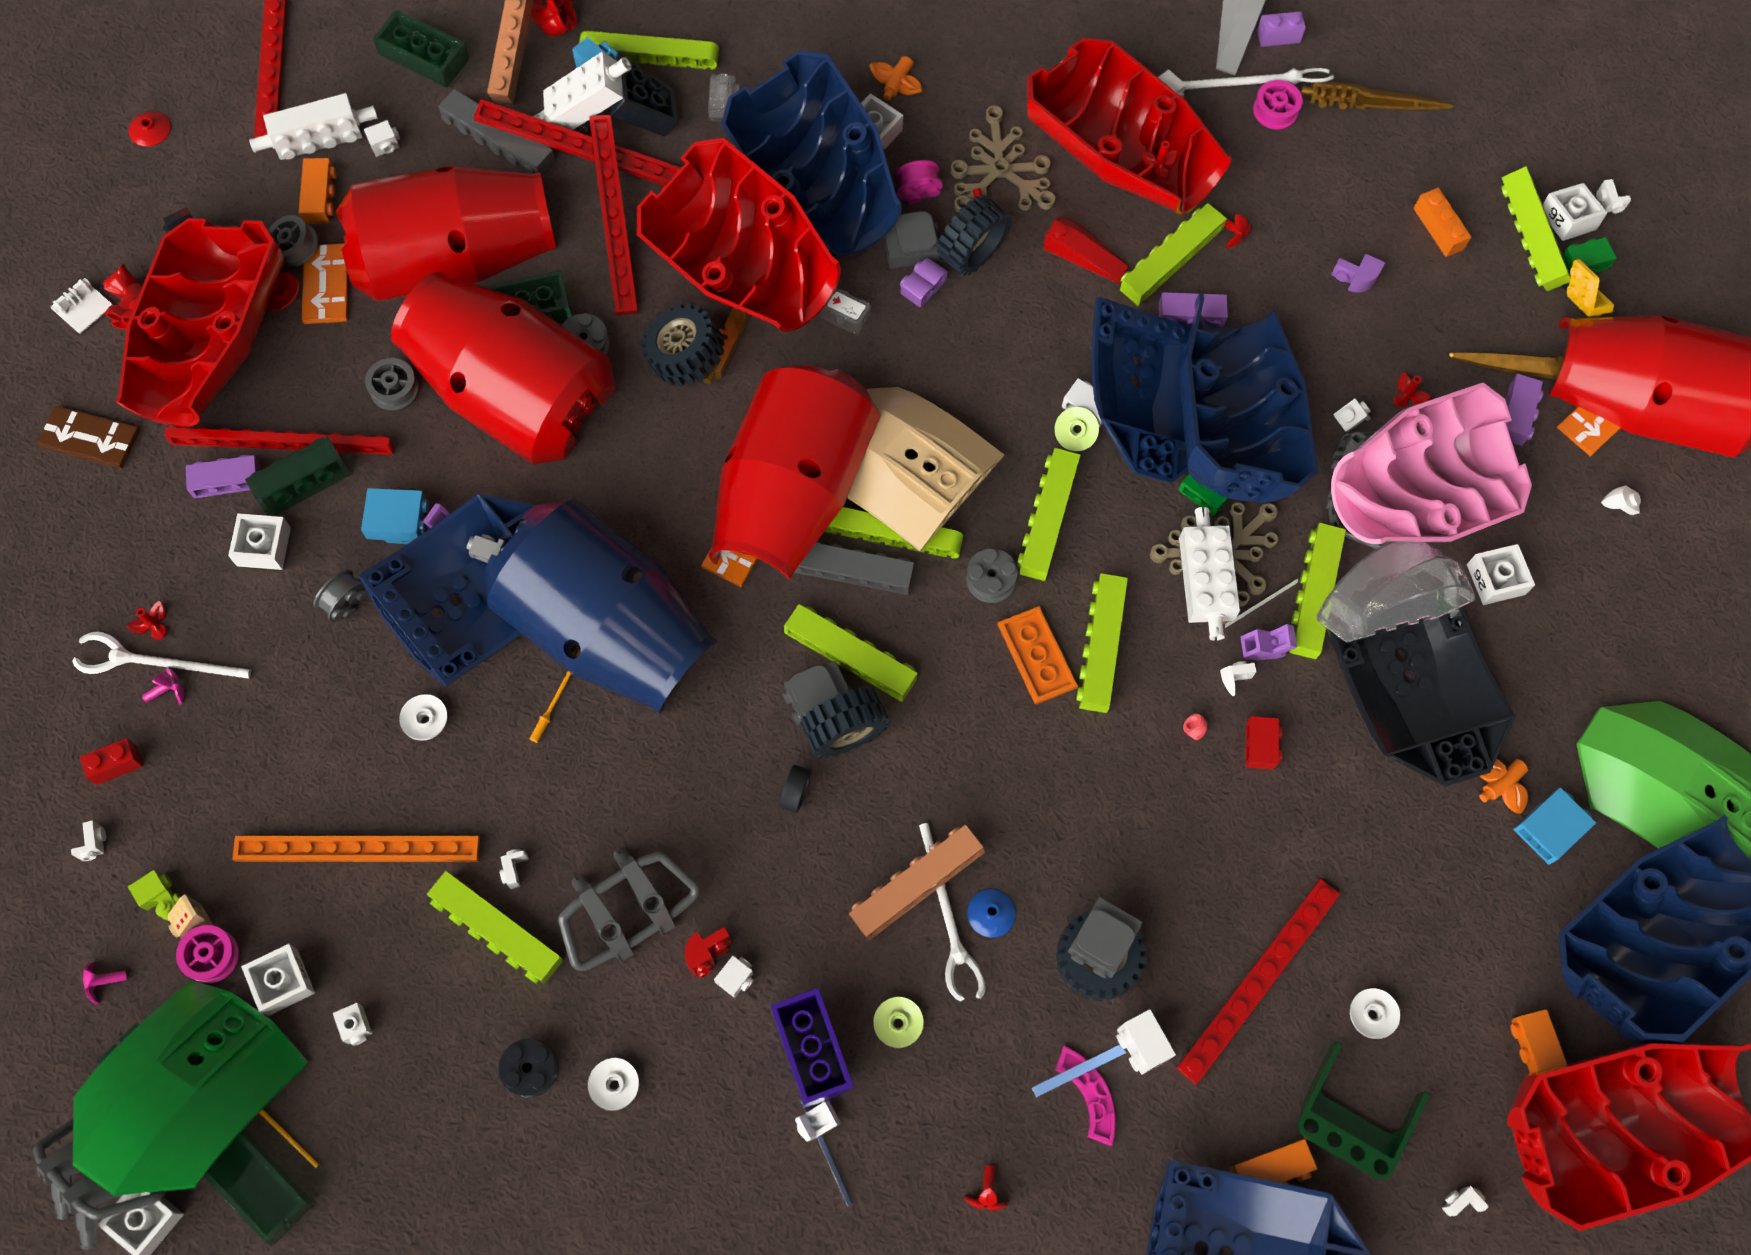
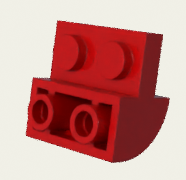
[685,927,732,978]

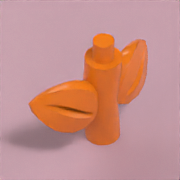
[870,56,922,101]
[1479,759,1528,814]

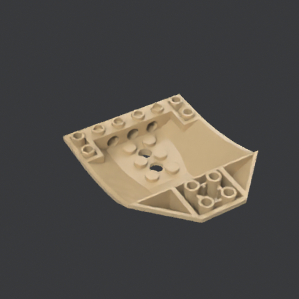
[847,387,1004,551]

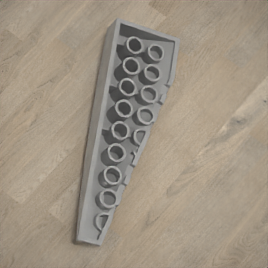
[1216,0,1267,76]

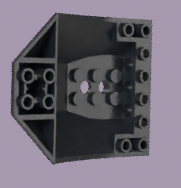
[1326,588,1517,787]

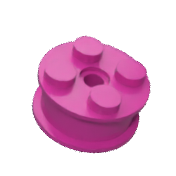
[1253,80,1302,130]
[893,160,943,204]
[176,925,239,984]

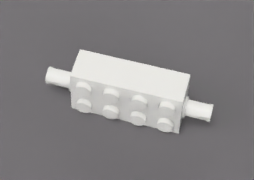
[533,51,631,130]
[249,93,378,160]
[1179,507,1240,640]

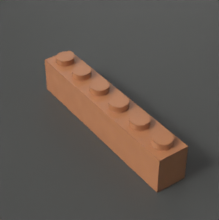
[487,0,534,104]
[849,825,985,941]

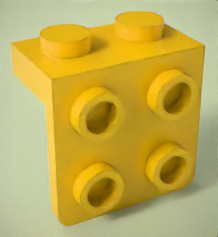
[1567,259,1614,317]

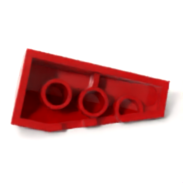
[1043,216,1129,283]

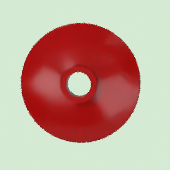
[128,111,171,147]
[267,273,299,311]

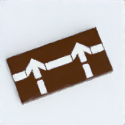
[36,406,140,469]

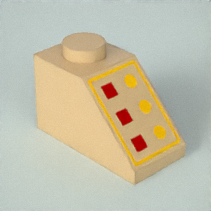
[167,895,213,938]

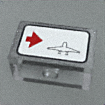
[821,288,872,336]

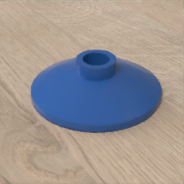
[967,889,1016,938]

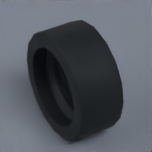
[779,764,812,813]

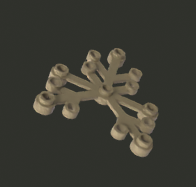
[950,106,1055,213]
[1150,502,1278,624]

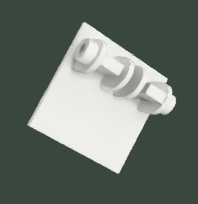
[51,278,113,334]

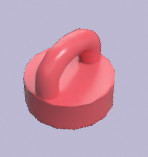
[1183,714,1208,740]

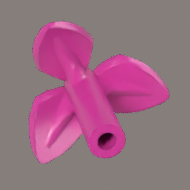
[142,667,184,704]
[83,962,127,1005]

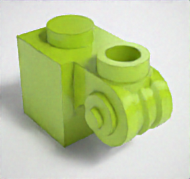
[128,870,180,921]

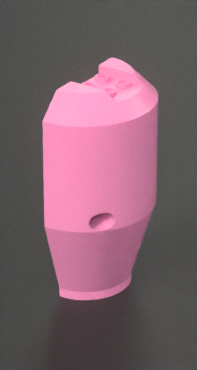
[1331,383,1532,544]

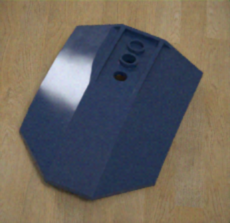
[1092,296,1191,483]
[358,493,536,687]
[1146,1160,1371,1255]

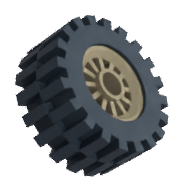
[937,195,1012,276]
[640,303,725,386]
[800,687,891,758]
[1056,911,1147,1001]

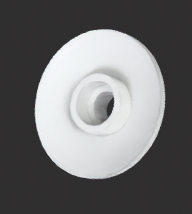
[399,695,448,740]
[1350,988,1400,1039]
[588,1058,639,1110]

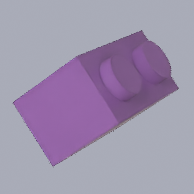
[1257,12,1306,47]

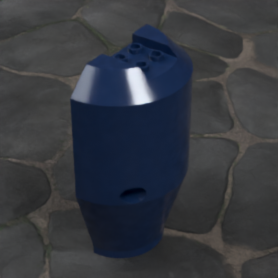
[721,50,902,257]
[1179,293,1318,503]
[485,499,718,714]
[1559,815,1751,1044]

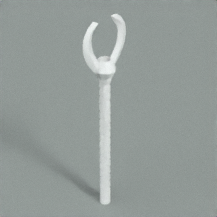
[1182,68,1335,90]
[73,632,252,678]
[919,823,986,1001]

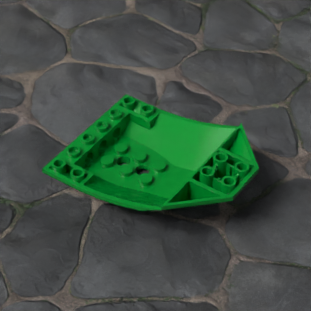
[73,980,308,1196]

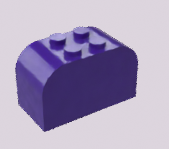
[770,988,853,1108]

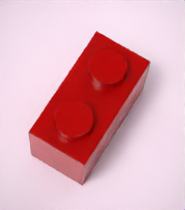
[1245,716,1283,770]
[80,738,143,785]

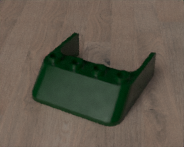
[1297,1041,1430,1180]

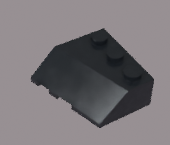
[610,52,678,136]

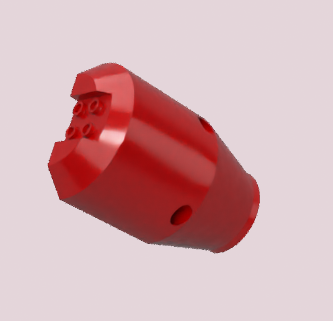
[1027,38,1233,216]
[637,138,841,332]
[336,165,557,301]
[116,218,284,427]
[391,272,616,465]
[1549,314,1751,458]
[709,364,881,579]
[1507,1043,1751,1231]

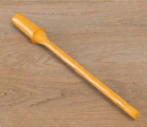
[529,650,581,743]
[259,1109,320,1168]

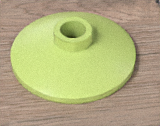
[1055,407,1099,451]
[874,997,923,1048]

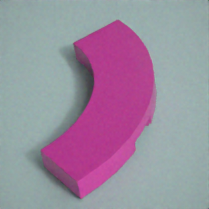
[1055,1046,1116,1146]

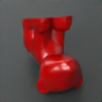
[530,0,577,37]
[103,264,143,330]

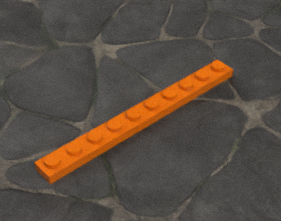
[232,836,480,862]

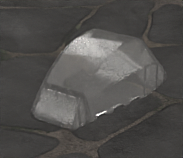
[1317,541,1475,642]

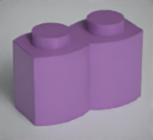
[900,257,948,308]

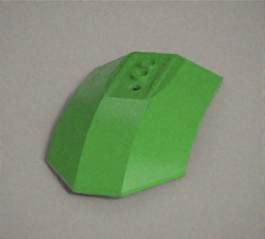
[1576,701,1751,860]

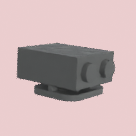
[883,211,941,269]
[782,661,849,725]
[1068,897,1143,978]

